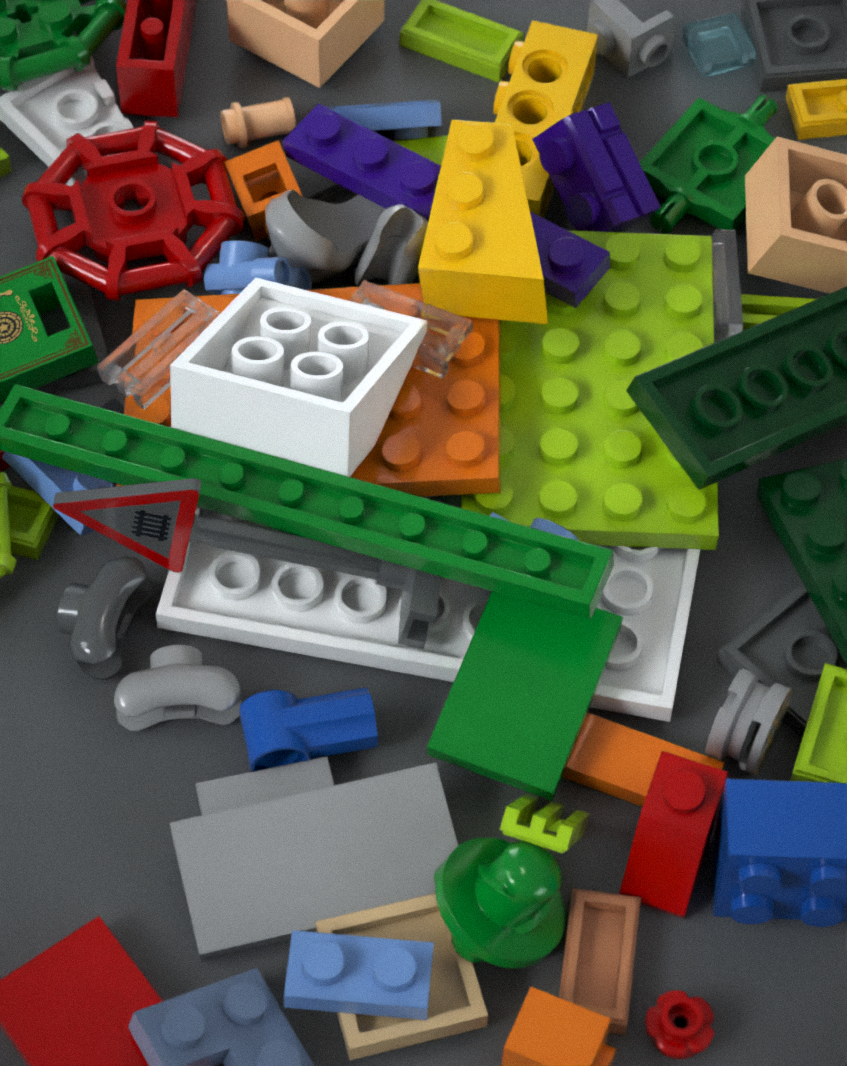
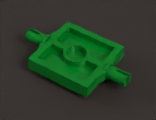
[639,95,778,235]

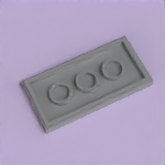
[170,762,458,960]

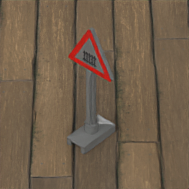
[53,478,441,649]

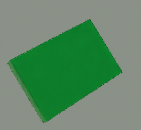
[427,591,623,801]

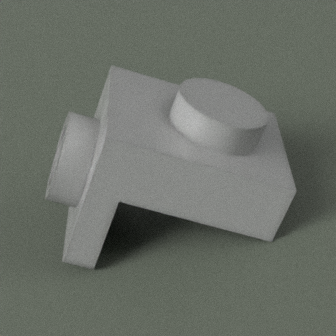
[586,0,676,78]

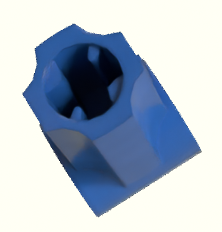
[239,687,378,772]

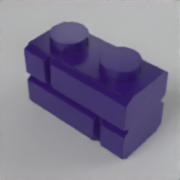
[533,102,661,232]

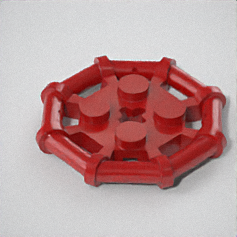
[22,120,245,301]

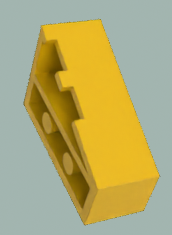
[418,120,548,324]

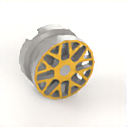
[705,668,792,775]

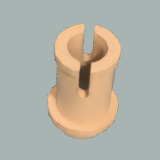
[221,97,296,148]

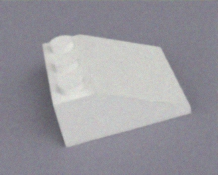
[170,278,427,477]

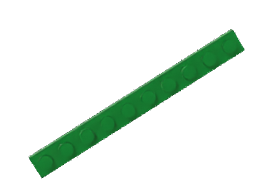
[0,384,614,620]

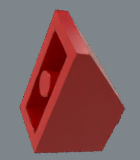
[619,751,728,919]

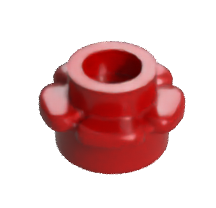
[645,990,714,1059]

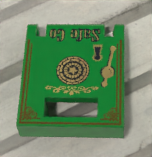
[0,256,99,402]

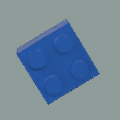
[711,779,847,927]

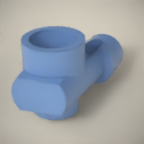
[204,240,312,295]

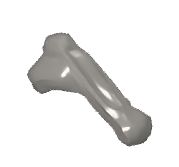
[265,190,386,283]

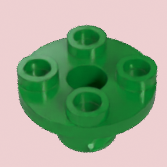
[434,837,565,969]

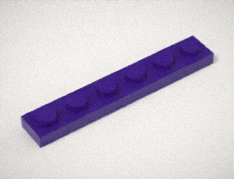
[283,103,610,308]

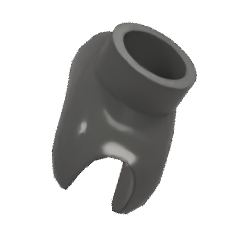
[57,556,153,680]

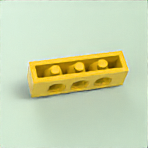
[488,20,598,218]

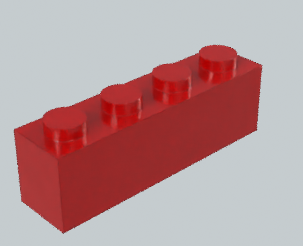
[116,0,197,117]

